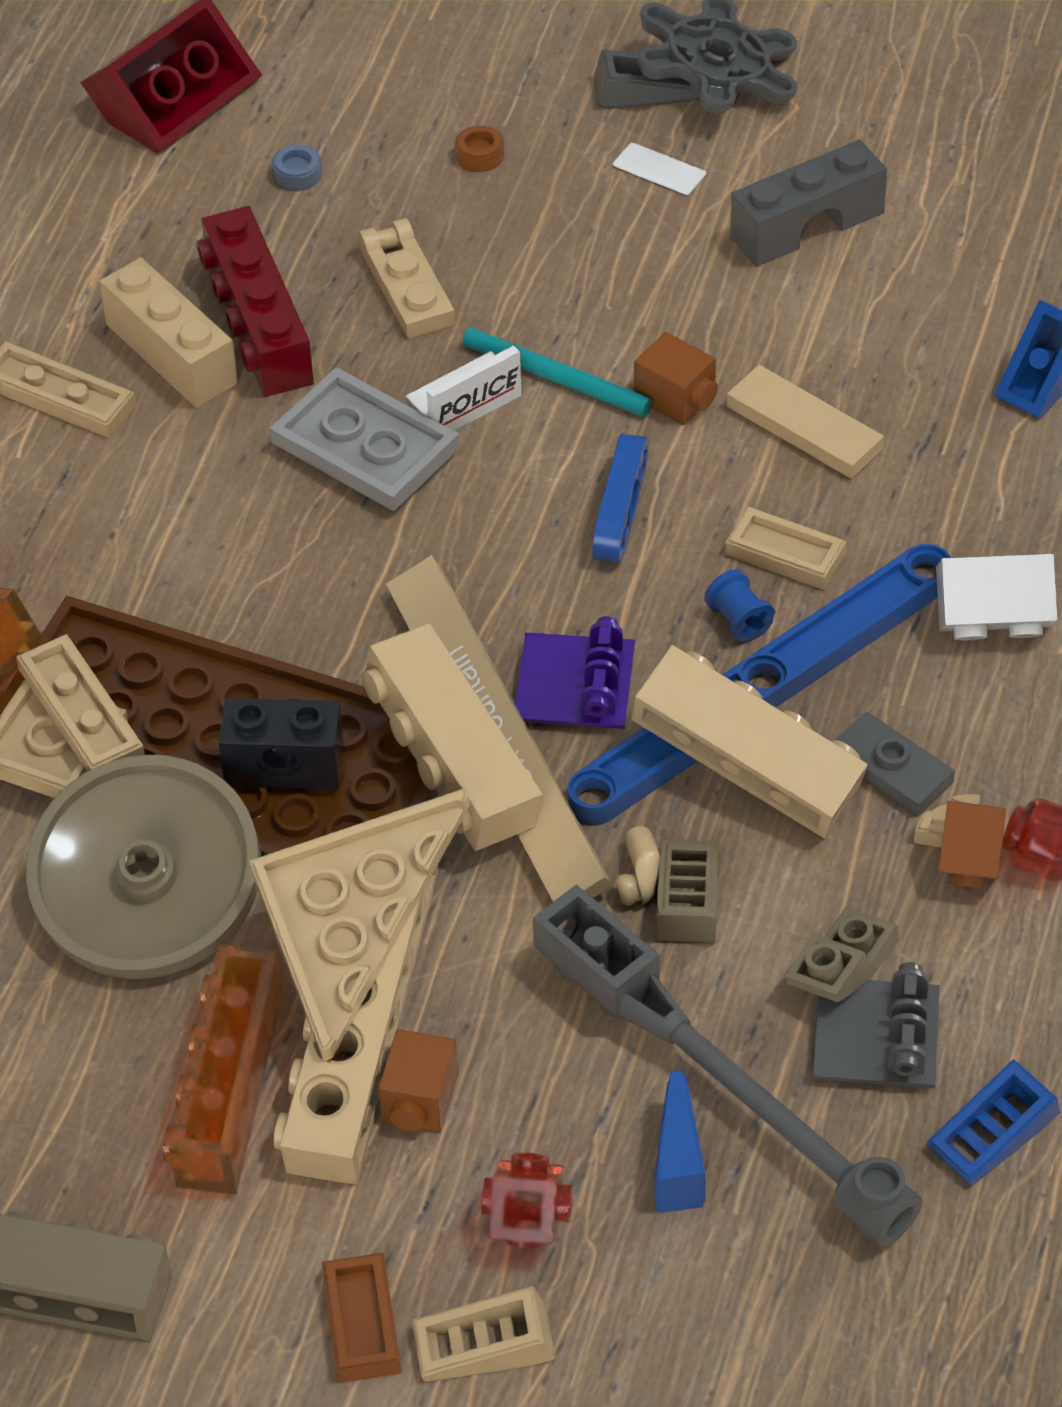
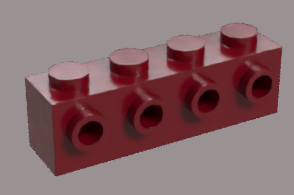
[196,205,314,398]

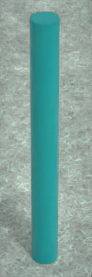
[462,327,653,418]

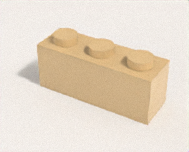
[99,257,238,408]

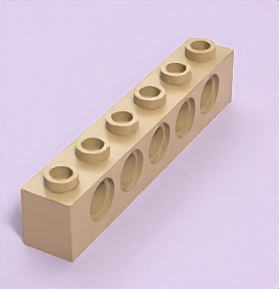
[274,865,438,1186]

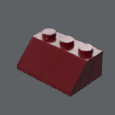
[80,0,262,153]

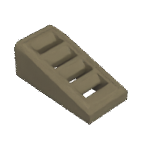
[656,840,719,943]

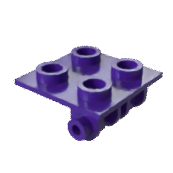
[515,616,635,729]

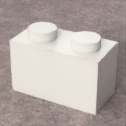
[936,554,1057,640]

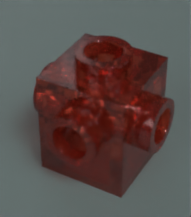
[481,1152,573,1248]

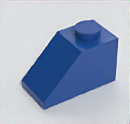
[994,300,1062,418]

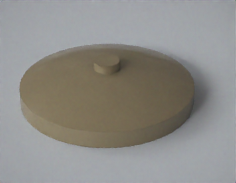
[26,755,261,979]

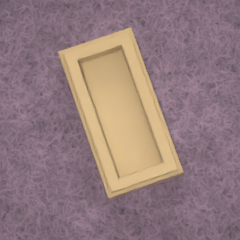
[725,506,847,591]

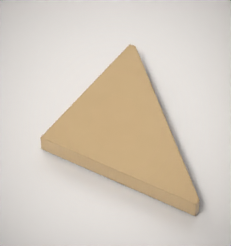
[249,788,470,1061]

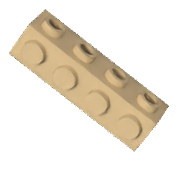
[362,623,543,851]
[631,645,868,839]

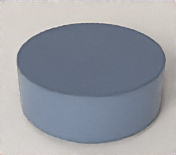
[272,144,322,191]

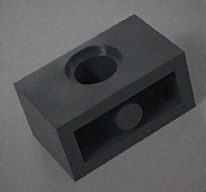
[219,698,344,789]

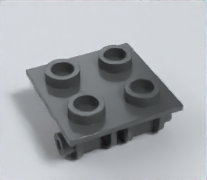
[813,962,940,1088]

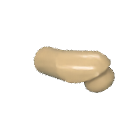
[616,826,661,906]

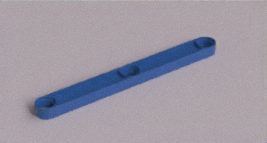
[567,544,951,826]

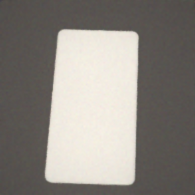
[613,143,706,195]

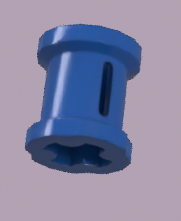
[704,569,775,643]

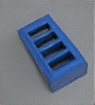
[927,1059,1060,1187]
[654,1070,706,1213]

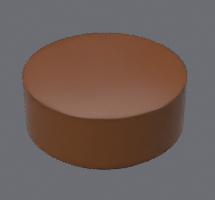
[455,126,504,172]

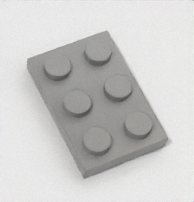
[269,367,460,512]

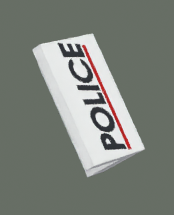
[405,346,522,431]

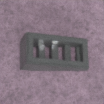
[594,50,699,107]

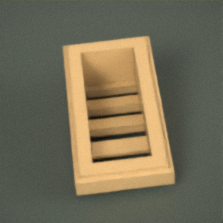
[412,1286,556,1382]

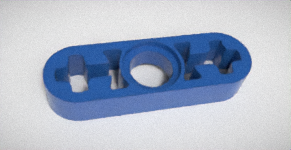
[592,433,649,563]

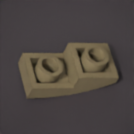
[784,907,900,1003]

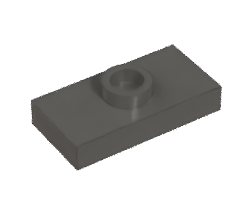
[835,711,955,816]

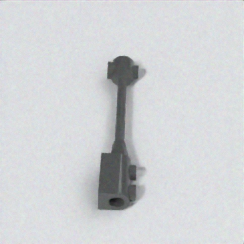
[533,884,923,1247]

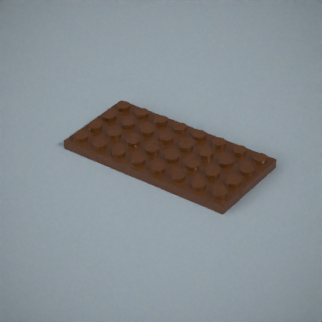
[0,595,438,857]

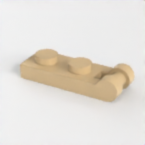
[358,218,455,339]

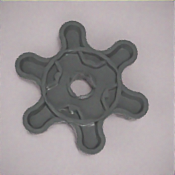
[638,0,798,115]

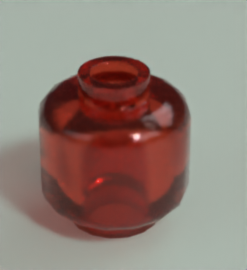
[1002,798,1062,882]

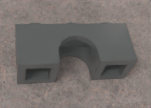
[730,139,887,267]

